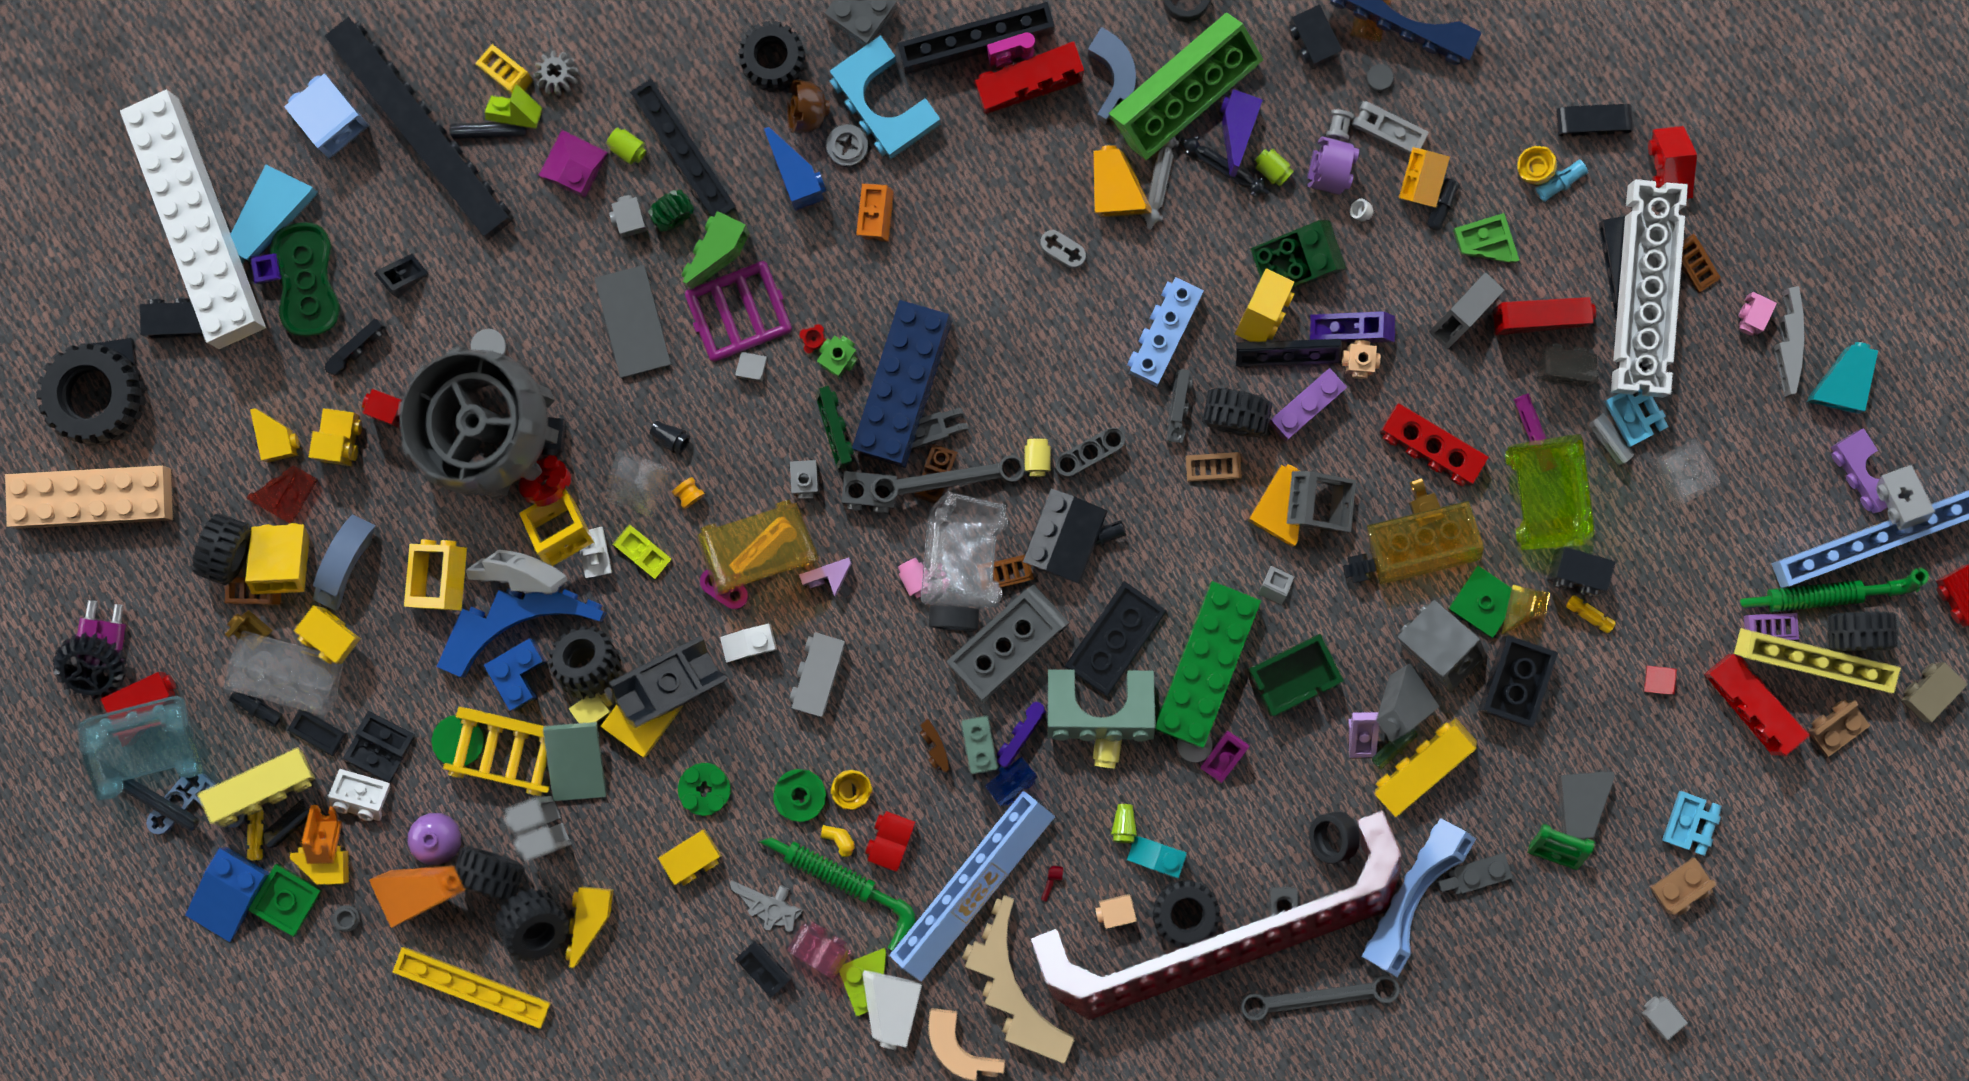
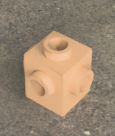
[1342,340,1381,379]

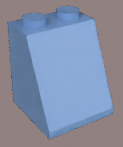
[284,74,369,158]

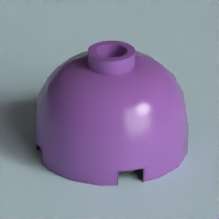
[407,813,461,865]

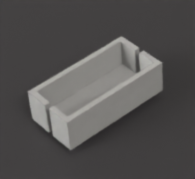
[505,796,572,861]

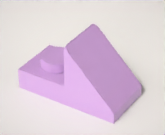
[799,558,852,597]
[1349,712,1379,758]

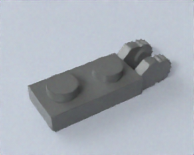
[911,408,968,450]

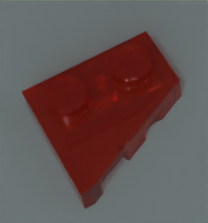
[246,465,318,523]

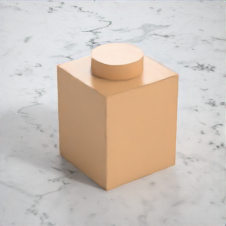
[1095,894,1136,928]

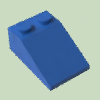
[764,127,826,211]
[185,847,270,942]

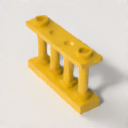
[443,706,549,796]

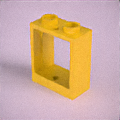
[519,488,594,566]
[404,539,467,611]

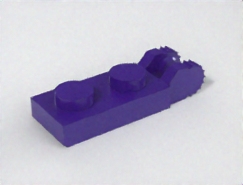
[997,701,1046,768]

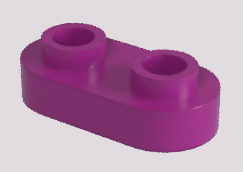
[700,568,748,609]

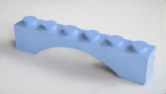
[1362,818,1476,977]

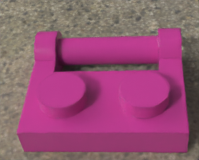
[987,33,1035,68]

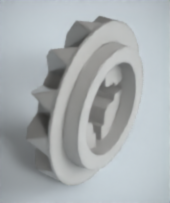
[826,124,868,166]

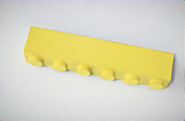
[1734,628,1901,693]

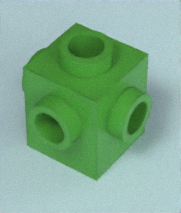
[817,335,858,379]

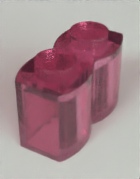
[787,921,851,979]

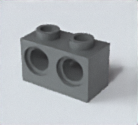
[842,471,898,513]

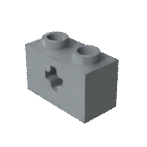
[1876,465,1935,531]

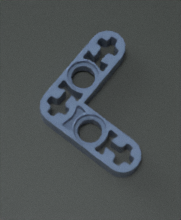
[146,770,247,834]

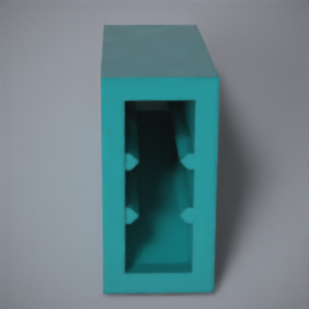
[1807,342,1878,414]

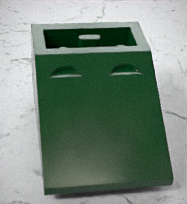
[1250,220,1347,289]

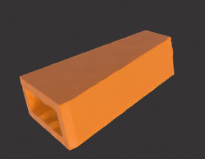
[369,866,465,928]

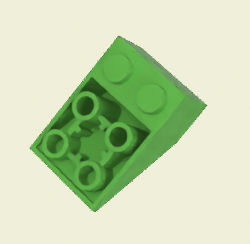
[681,211,750,290]

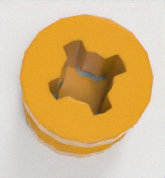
[672,477,705,509]

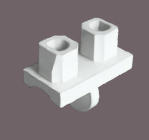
[580,527,612,579]

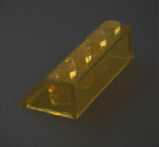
[1367,501,1484,585]

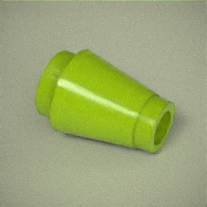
[1111,804,1137,843]

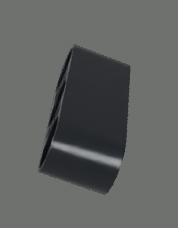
[1556,104,1633,137]

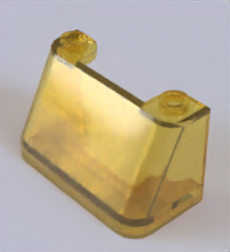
[696,500,819,596]

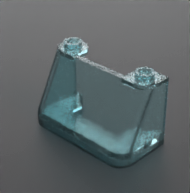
[78,696,204,801]

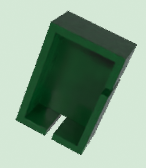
[1247,634,1344,717]

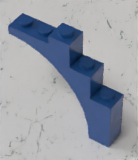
[437,585,607,678]

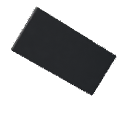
[1064,581,1167,696]

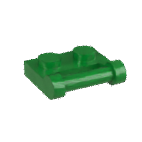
[1527,824,1594,870]

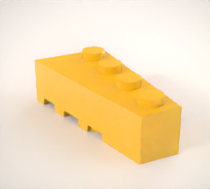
[1374,717,1477,817]

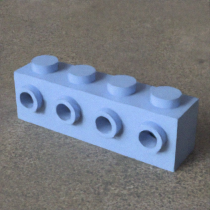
[1127,277,1204,387]

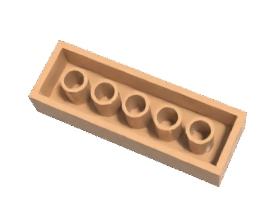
[5,466,173,529]

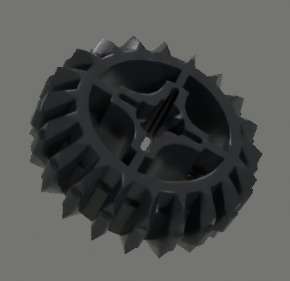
[53,632,127,700]

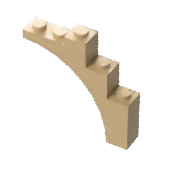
[962,895,1074,1064]

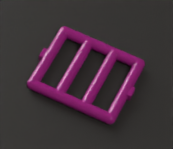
[685,261,792,362]

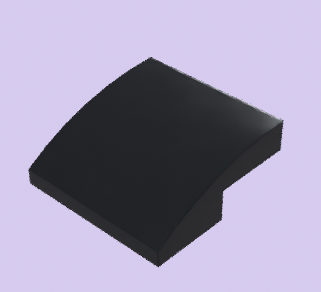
[343,711,415,783]

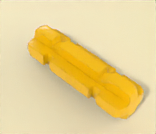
[1566,596,1616,633]
[247,809,264,860]

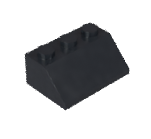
[1023,489,1108,584]

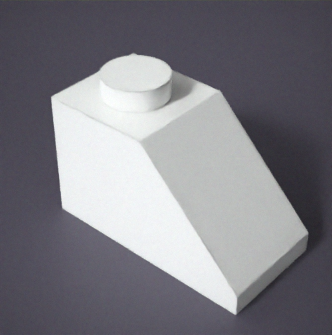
[720,623,777,663]

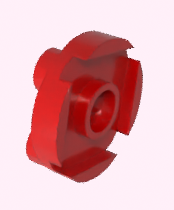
[519,455,571,507]

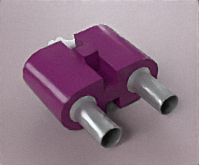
[77,600,126,650]

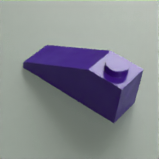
[1220,89,1263,177]
[1310,311,1395,343]

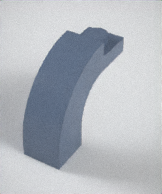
[1087,27,1136,124]
[313,514,376,611]

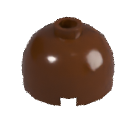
[787,80,830,133]

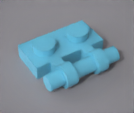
[1604,389,1668,447]
[1662,791,1722,856]

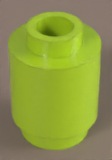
[606,128,646,165]
[1255,148,1294,186]

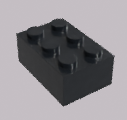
[1478,635,1558,728]

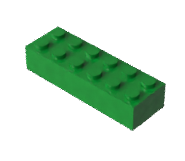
[1155,581,1261,749]

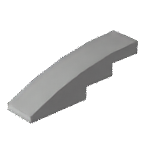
[1773,286,1804,397]

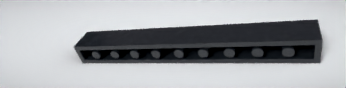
[324,17,512,240]

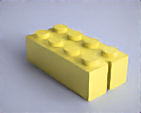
[198,748,316,827]

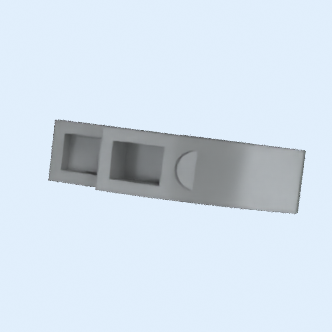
[466,550,567,594]

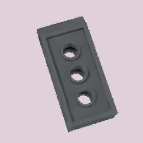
[947,584,1070,703]

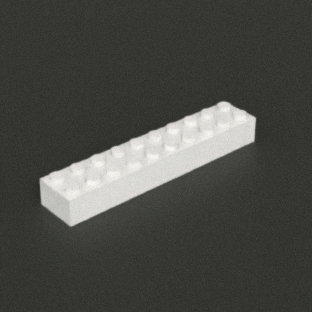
[120,89,266,349]

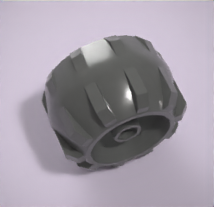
[397,347,559,498]

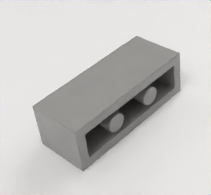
[789,632,846,717]

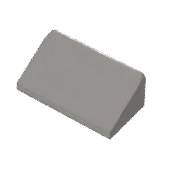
[1589,413,1634,465]

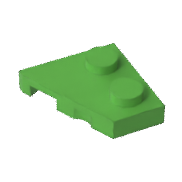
[1453,213,1519,263]

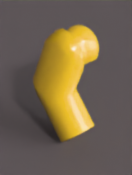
[821,825,855,857]

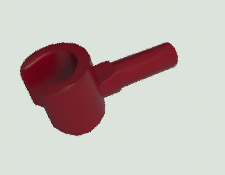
[1041,866,1063,901]

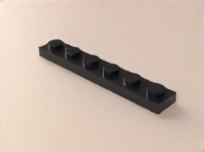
[630,78,737,217]

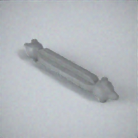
[1141,136,1179,229]

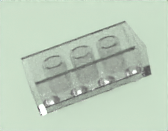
[224,631,344,716]

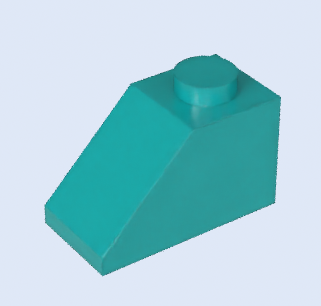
[1127,836,1187,878]

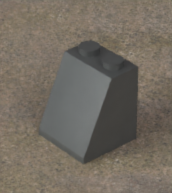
[1398,600,1487,693]

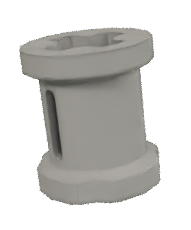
[1326,109,1354,141]

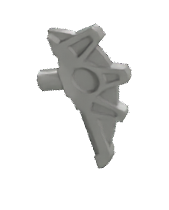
[730,880,803,932]

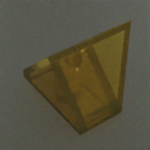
[1501,584,1550,635]

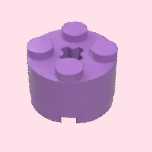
[1308,136,1359,195]

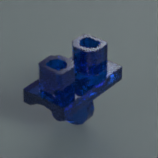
[985,756,1038,806]

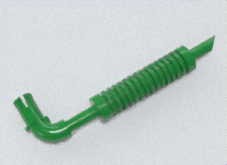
[1740,568,1929,612]
[759,837,916,951]

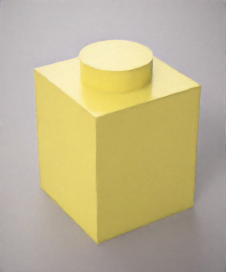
[569,693,613,723]

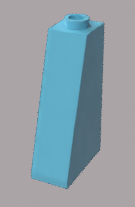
[230,165,318,264]

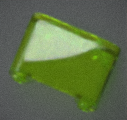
[1505,434,1594,550]

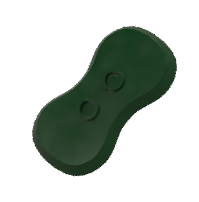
[270,222,340,337]

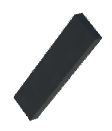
[1235,339,1342,367]

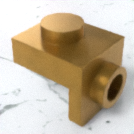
[225,610,273,652]

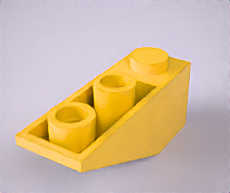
[566,886,613,968]

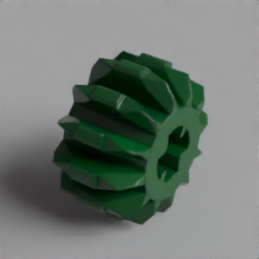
[648,190,694,232]

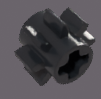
[1343,553,1377,583]

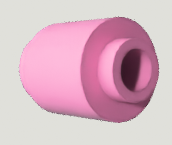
[898,558,933,598]

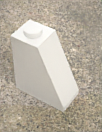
[863,970,922,1050]

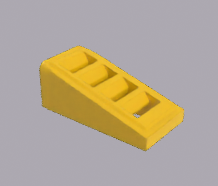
[475,44,533,94]

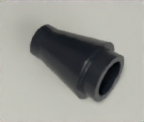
[650,420,690,454]

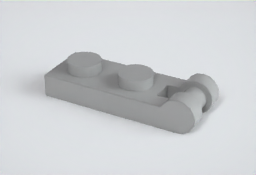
[1351,101,1429,154]

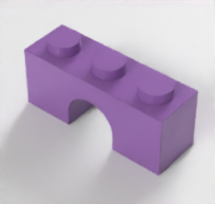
[1269,368,1347,442]
[1830,428,1901,513]

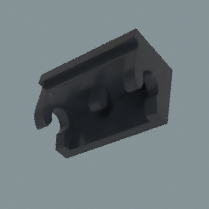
[735,939,792,998]

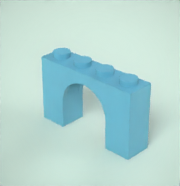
[829,35,941,159]

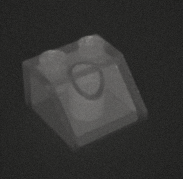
[1651,437,1722,507]

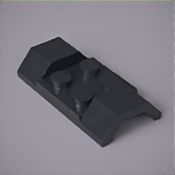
[609,635,728,729]

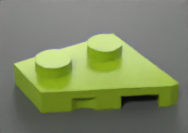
[837,947,886,1016]

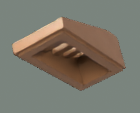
[1186,452,1242,482]

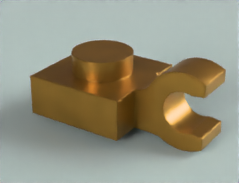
[1409,478,1444,527]

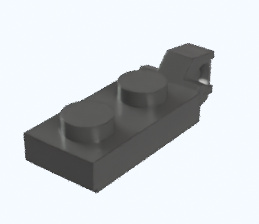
[1165,369,1193,443]
[1437,852,1513,894]

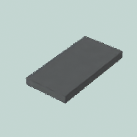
[594,265,671,379]

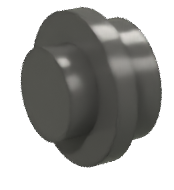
[333,905,360,932]

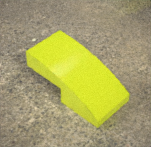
[613,524,671,579]

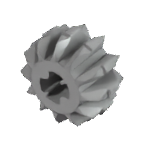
[534,51,579,96]

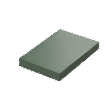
[543,722,607,801]

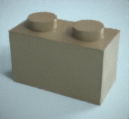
[1901,662,1968,722]

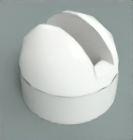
[1350,199,1374,222]

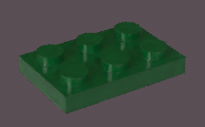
[815,385,854,471]

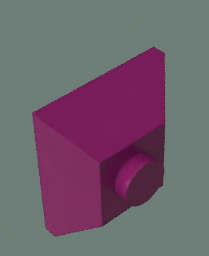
[538,130,608,198]

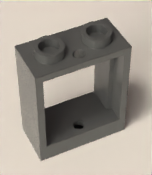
[1287,471,1356,532]

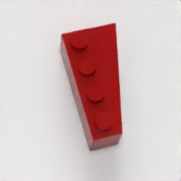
[975,41,1084,114]
[1704,654,1810,756]

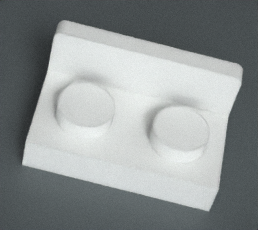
[328,769,391,821]

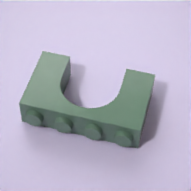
[1048,670,1155,742]

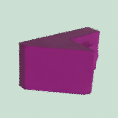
[1200,731,1249,783]

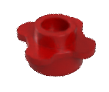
[799,324,826,354]

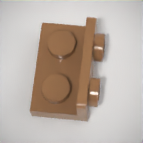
[1807,699,1870,757]
[1650,857,1717,916]

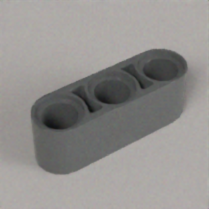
[1055,427,1125,478]

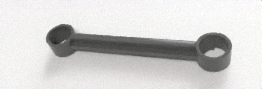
[869,455,1025,504]
[1240,975,1399,1021]

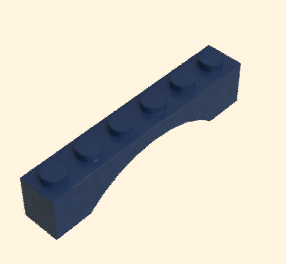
[1330,0,1482,65]

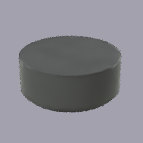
[1366,64,1393,91]

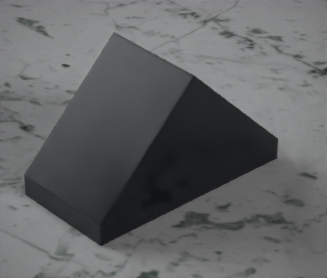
[374,254,428,299]

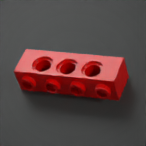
[1380,403,1489,487]

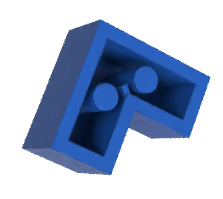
[484,638,547,711]

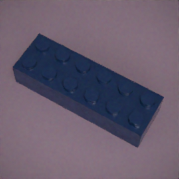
[852,300,953,468]

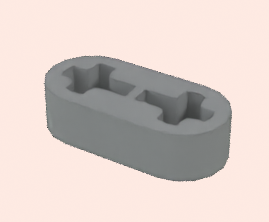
[1040,230,1086,268]

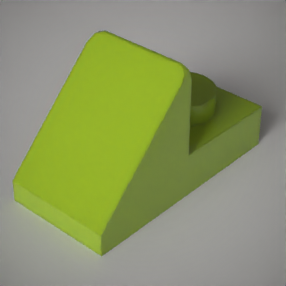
[485,85,542,128]

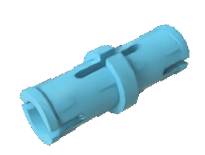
[1536,159,1588,202]

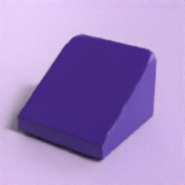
[250,253,281,284]

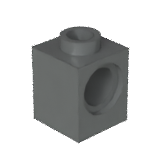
[1269,887,1298,918]

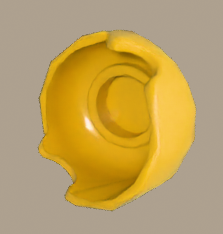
[1517,146,1557,185]
[831,769,872,810]

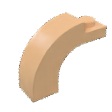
[929,1008,1005,1081]

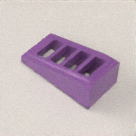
[1744,613,1799,640]

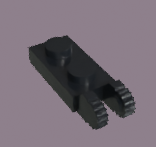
[324,319,386,376]

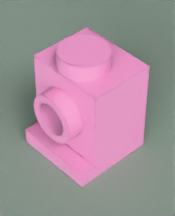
[1738,292,1777,336]

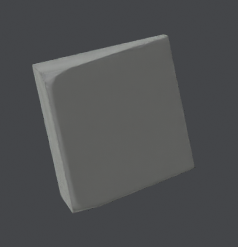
[735,352,767,382]
[1258,566,1294,605]

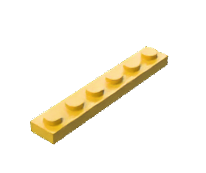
[392,947,551,1028]

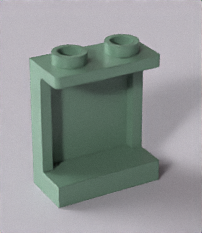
[962,716,997,773]

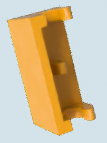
[1399,147,1450,207]

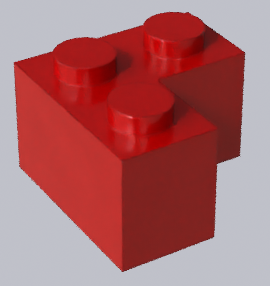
[1648,126,1697,199]

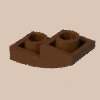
[914,444,958,505]
[919,719,949,772]

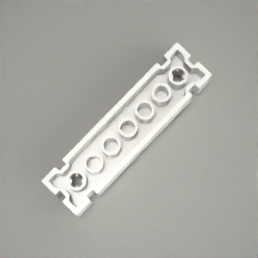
[1611,180,1688,398]

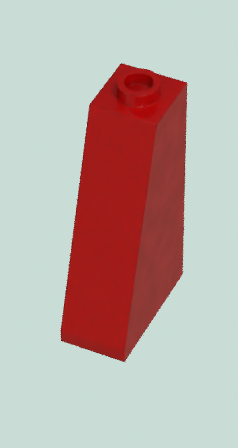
[1493,297,1596,336]

